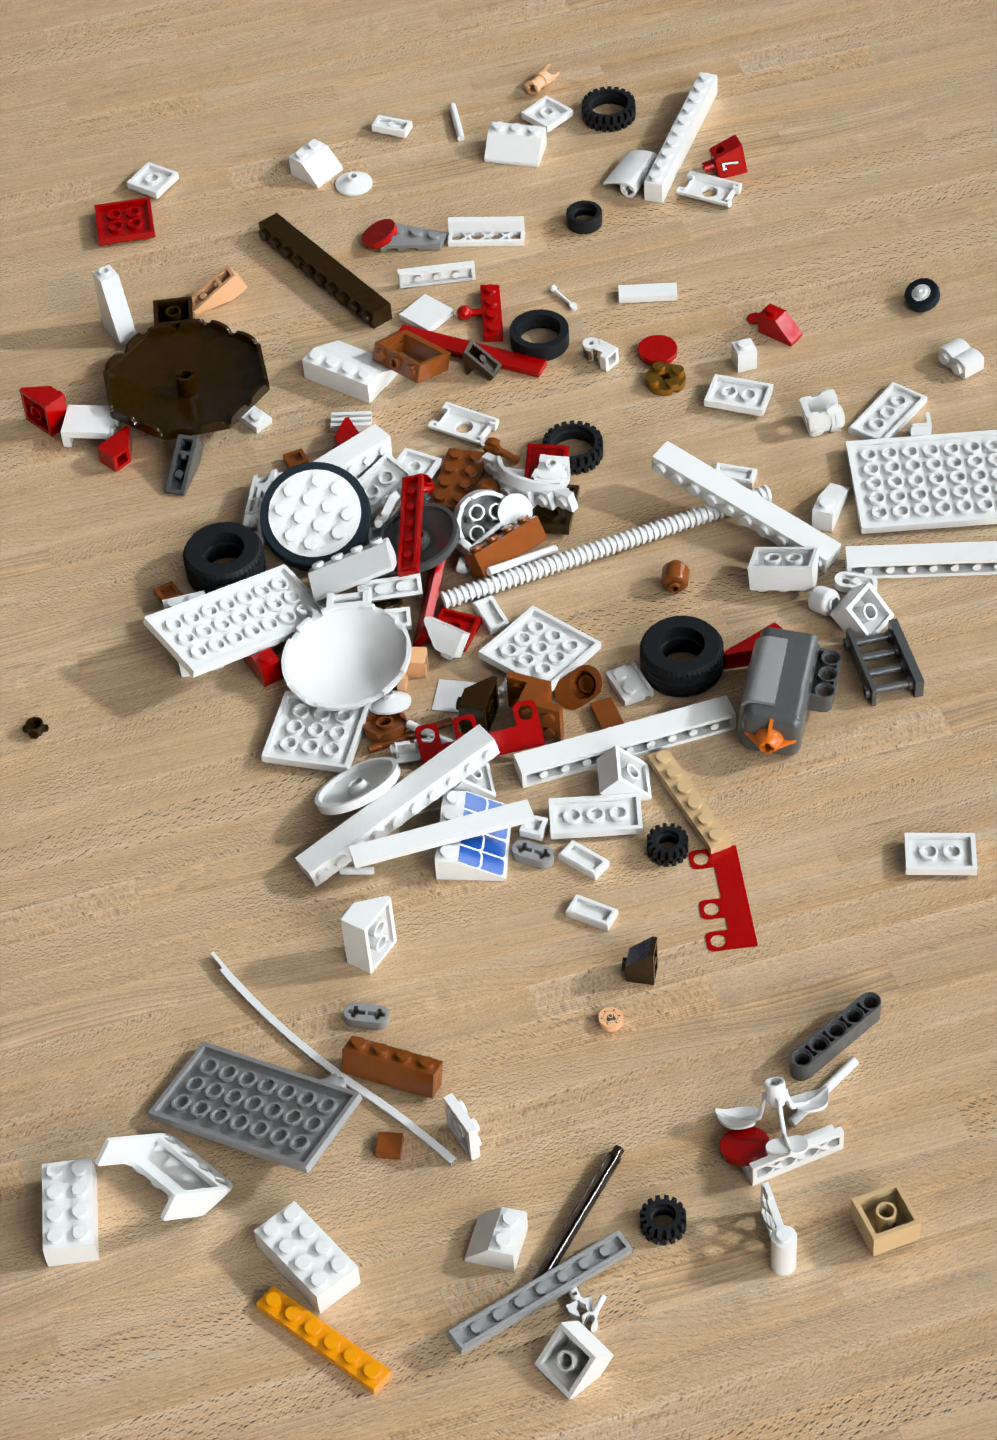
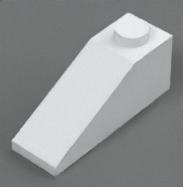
[812,483,851,532]

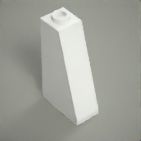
[92,265,137,346]

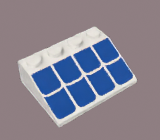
[435,790,512,881]

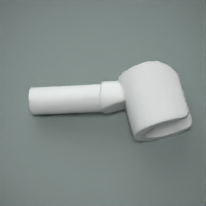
[582,1294,607,1332]

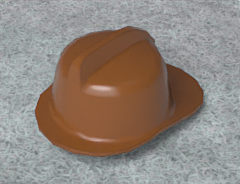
[555,665,603,710]

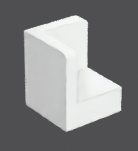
[907,412,932,436]

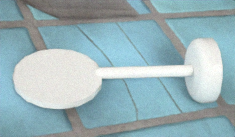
[456,493,532,557]

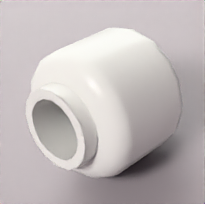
[807,586,841,616]

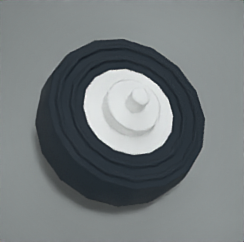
[904,278,940,312]

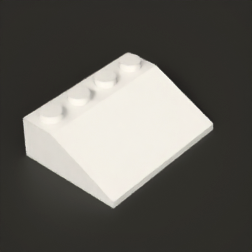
[302,340,398,404]

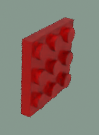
[94,197,156,246]

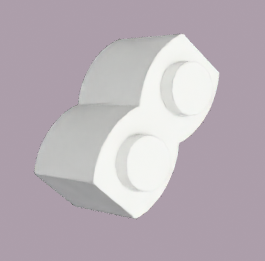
[938,338,984,379]

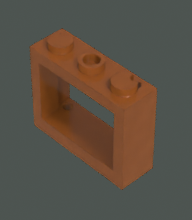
[372,330,451,383]

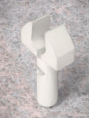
[566,1287,594,1322]

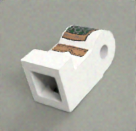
[582,337,619,372]

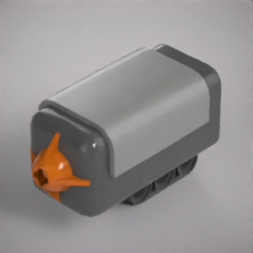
[737,627,841,756]

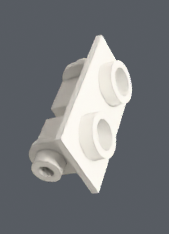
[390,736,434,764]

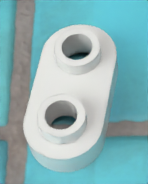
[834,571,878,593]

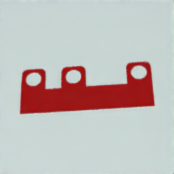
[415,700,545,764]
[689,845,758,952]

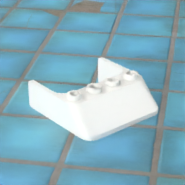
[95,1133,233,1221]

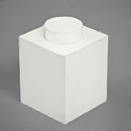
[731,338,757,373]

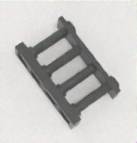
[843,618,924,706]

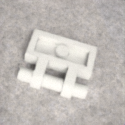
[374,488,402,528]

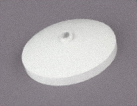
[314,757,401,815]

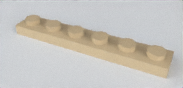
[647,748,732,854]

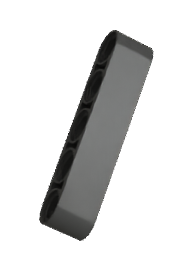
[790,992,881,1081]

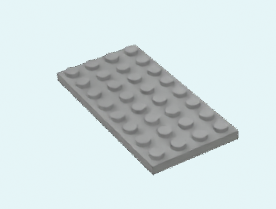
[148,1042,362,1174]

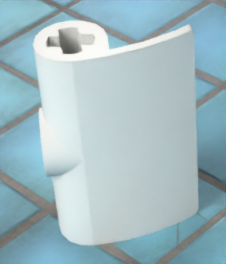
[604,150,658,198]

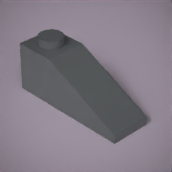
[164,434,204,496]

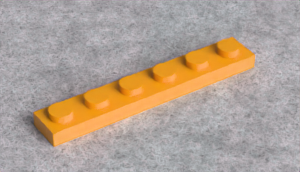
[256,1286,392,1394]

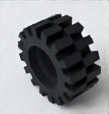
[646,823,689,867]
[640,1195,686,1246]

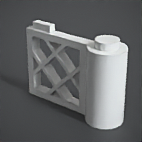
[760,1182,797,1276]

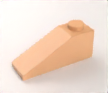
[192,264,247,315]

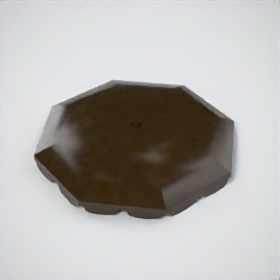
[103,319,270,441]

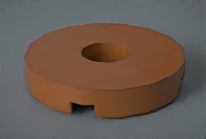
[363,712,407,742]

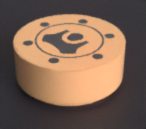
[598,1007,623,1032]

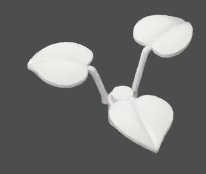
[715,1077,829,1157]

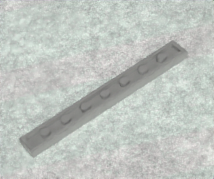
[446,1230,633,1356]

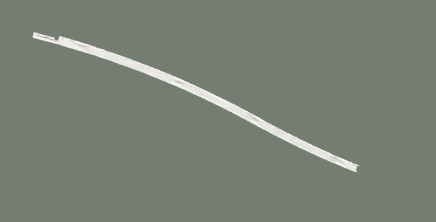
[210,951,457,1166]

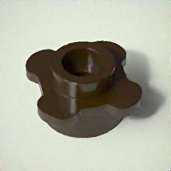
[22,717,49,739]

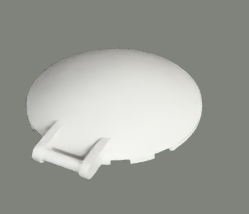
[281,589,412,711]

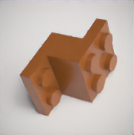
[506,671,564,741]

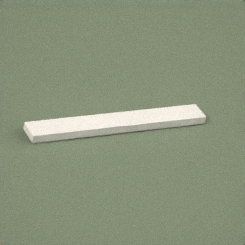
[349,799,534,869]

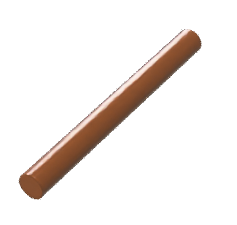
[367,717,453,754]

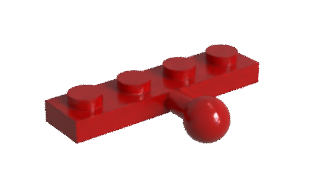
[456,284,503,342]

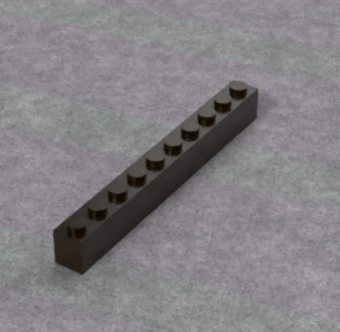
[258,213,392,329]

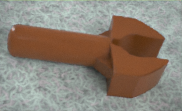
[483,437,520,464]

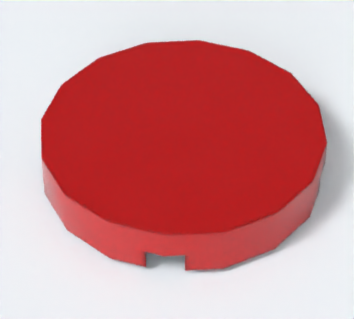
[361,219,398,249]
[638,335,678,366]
[719,1127,770,1167]

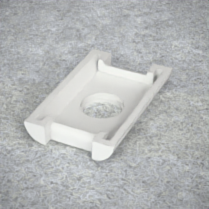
[676,170,742,208]
[428,402,499,446]

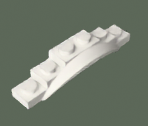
[482,452,579,512]

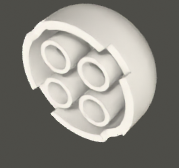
[453,489,505,545]

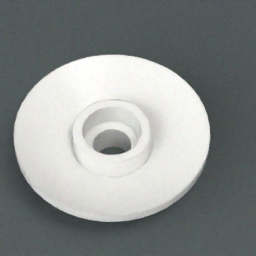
[335,171,372,196]
[369,690,411,715]

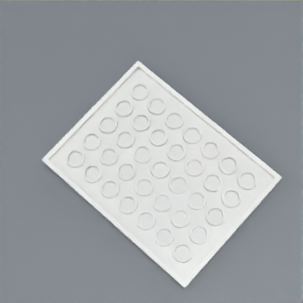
[845,430,997,534]

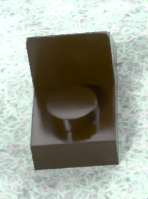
[462,340,502,381]

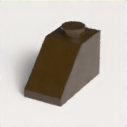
[621,936,658,985]

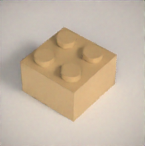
[850,1182,921,1257]

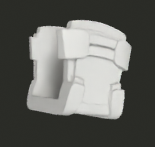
[799,388,845,437]
[531,454,570,490]

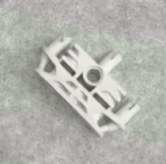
[243,468,283,546]

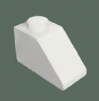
[423,617,470,660]

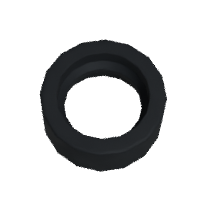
[566,200,602,234]

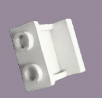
[61,405,120,447]

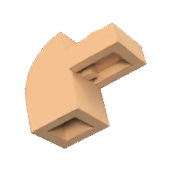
[397,647,428,693]

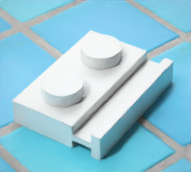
[606,662,654,707]

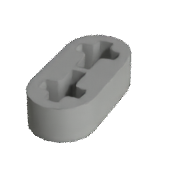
[512,839,554,869]
[344,1003,390,1030]

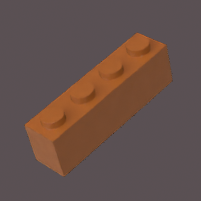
[463,514,547,578]
[341,1035,443,1098]

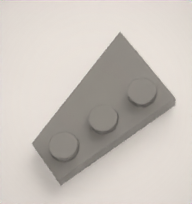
[380,223,447,252]

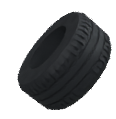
[183,522,266,594]
[640,616,724,697]

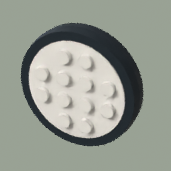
[260,462,371,571]

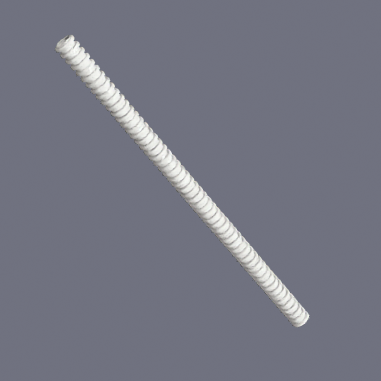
[439,485,772,609]

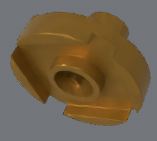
[645,362,686,396]

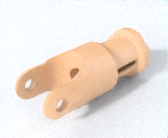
[525,64,560,96]

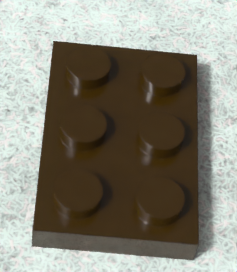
[532,484,580,535]

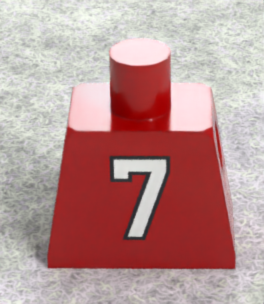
[701,135,748,178]

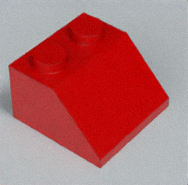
[19,386,67,437]

